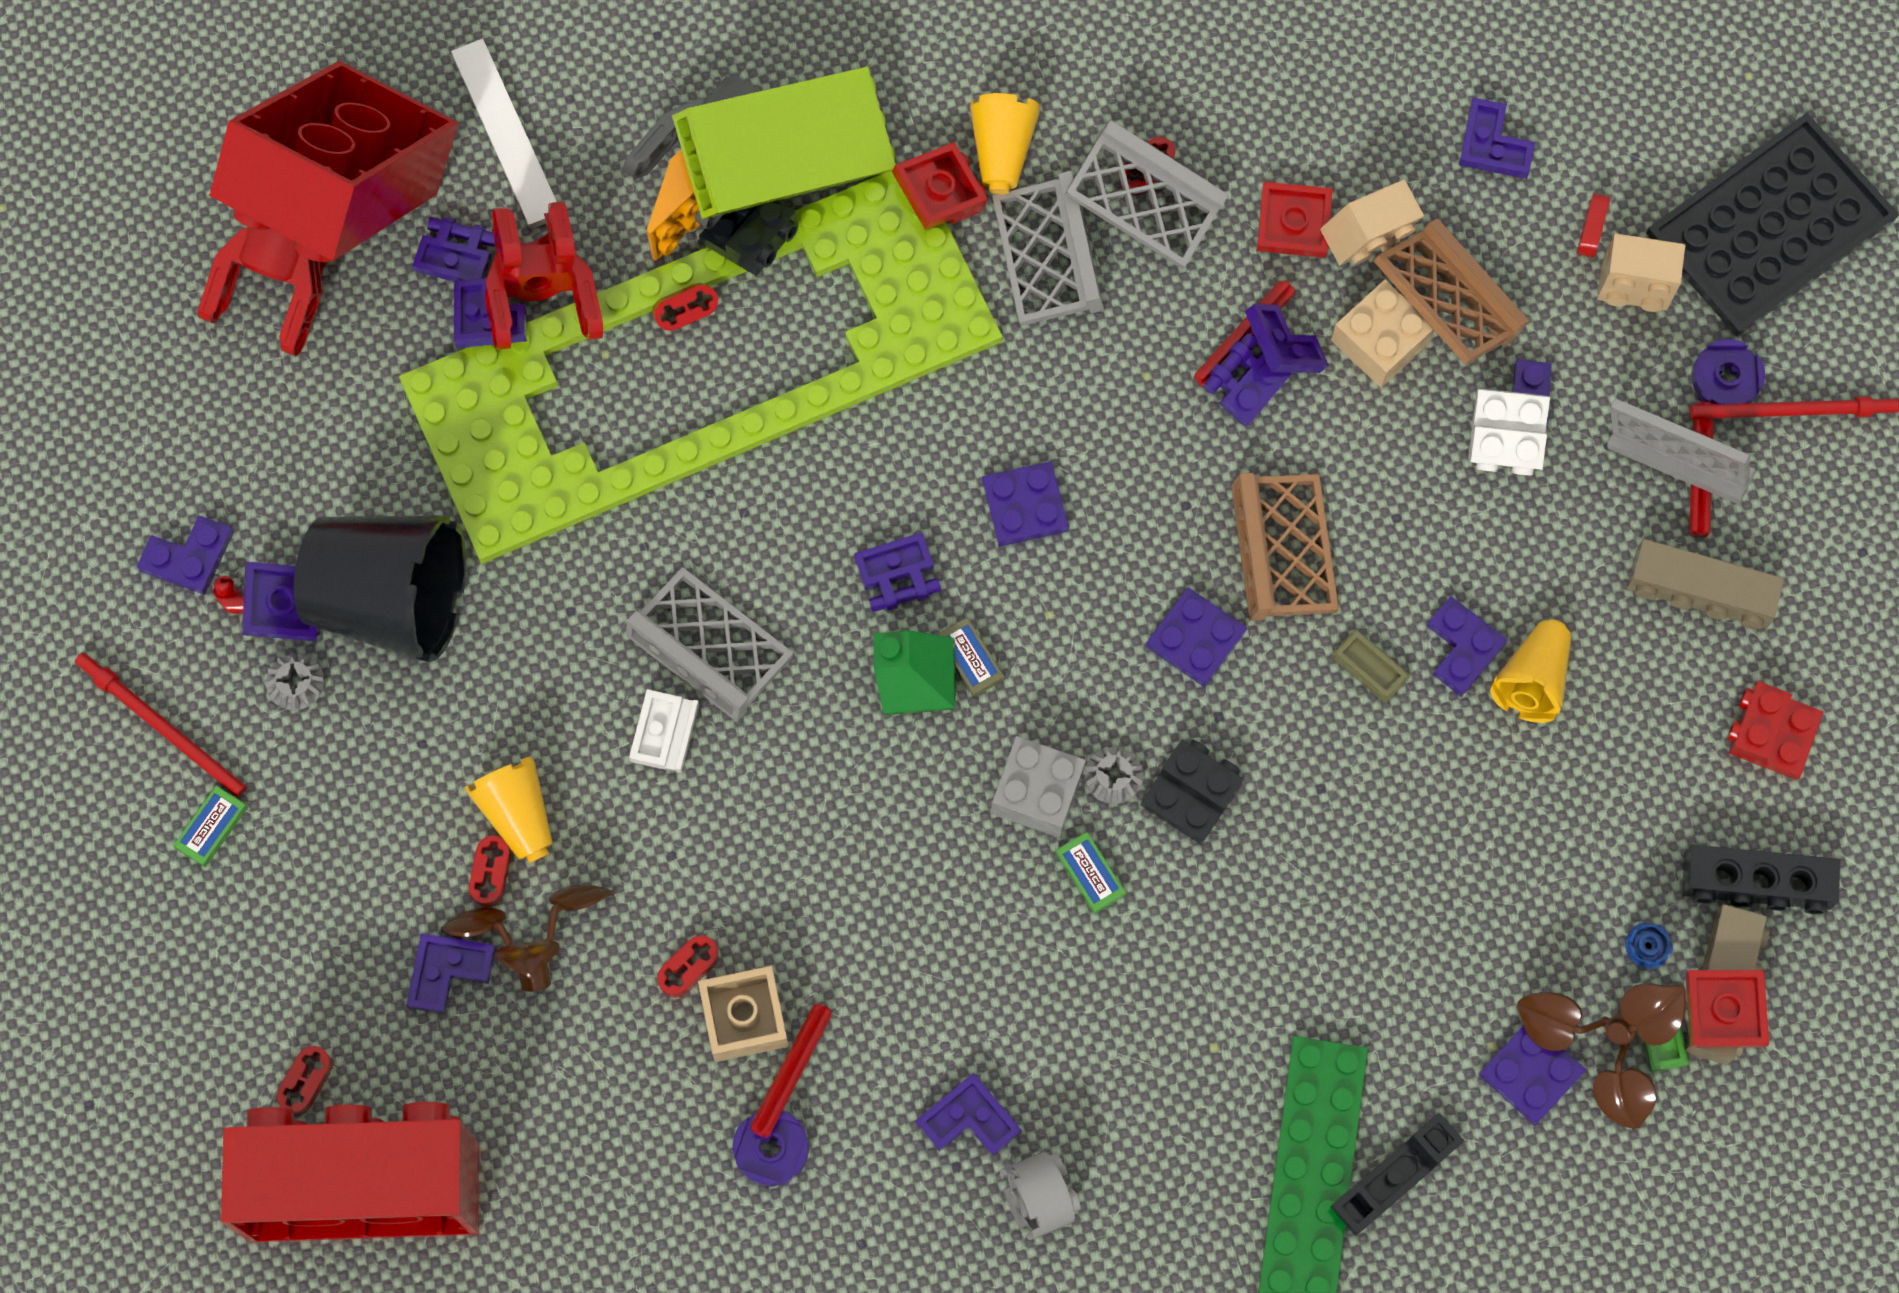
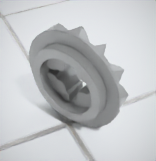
[264,652,324,710]
[1085,746,1143,804]

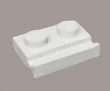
[629,689,699,773]

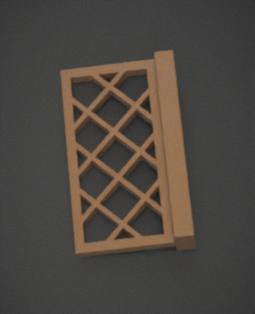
[1373,218,1529,365]
[1231,473,1339,621]

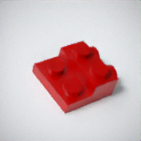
[892,142,988,230]
[1727,681,1824,780]

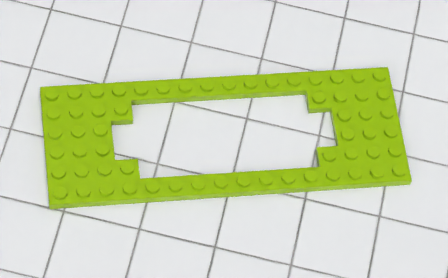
[399,170,1003,564]

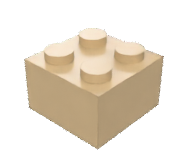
[1320,179,1424,266]
[1597,233,1685,312]
[1331,280,1435,388]
[698,966,789,1062]

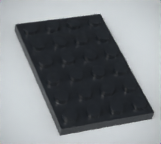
[1646,113,1899,337]

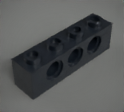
[1682,844,1840,914]

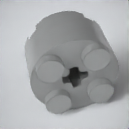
[1000,1151,1081,1240]

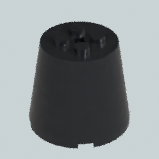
[294,515,466,662]

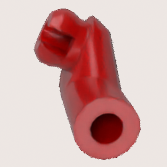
[213,576,243,614]

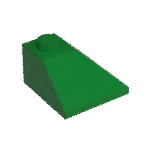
[873,630,956,715]

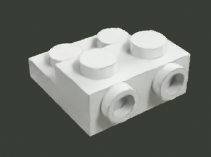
[1468,388,1550,475]

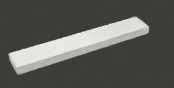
[451,38,557,230]

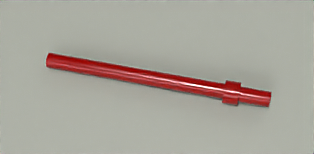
[1689,396,1899,419]
[74,652,247,798]

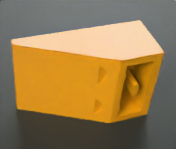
[646,149,700,262]

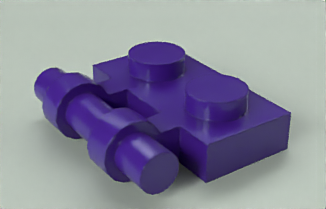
[412,216,496,282]
[1203,333,1292,427]
[854,532,941,612]

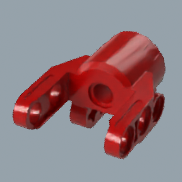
[484,201,603,350]
[198,227,326,357]

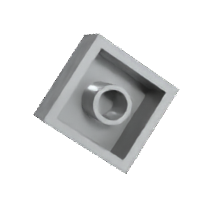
[991,736,1086,838]

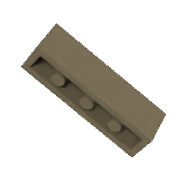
[1626,539,1784,629]
[1685,904,1770,1065]

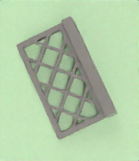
[1064,120,1229,269]
[992,170,1104,326]
[1607,398,1755,504]
[626,567,794,722]

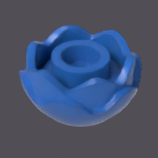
[1625,922,1673,969]

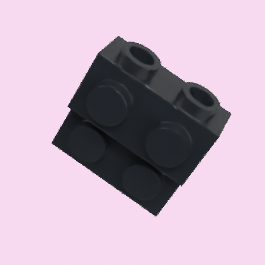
[699,201,798,276]
[1140,739,1244,845]

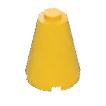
[970,93,1040,195]
[1490,619,1572,723]
[465,756,553,863]

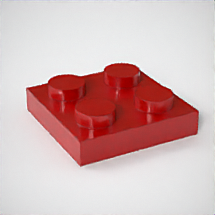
[1256,181,1333,258]
[1685,970,1769,1048]

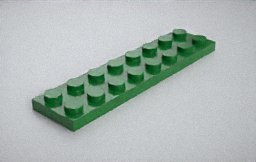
[1258,1036,1368,1293]

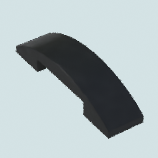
[1330,1113,1464,1236]

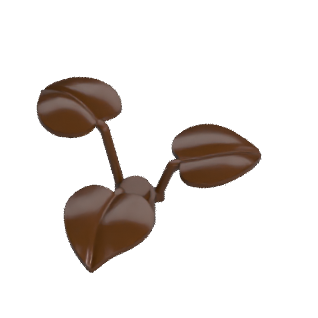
[441,884,614,992]
[1517,983,1686,1129]

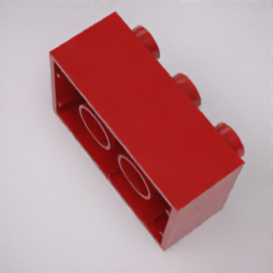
[209,61,459,262]
[221,1102,480,1243]

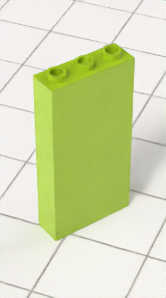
[672,66,896,219]

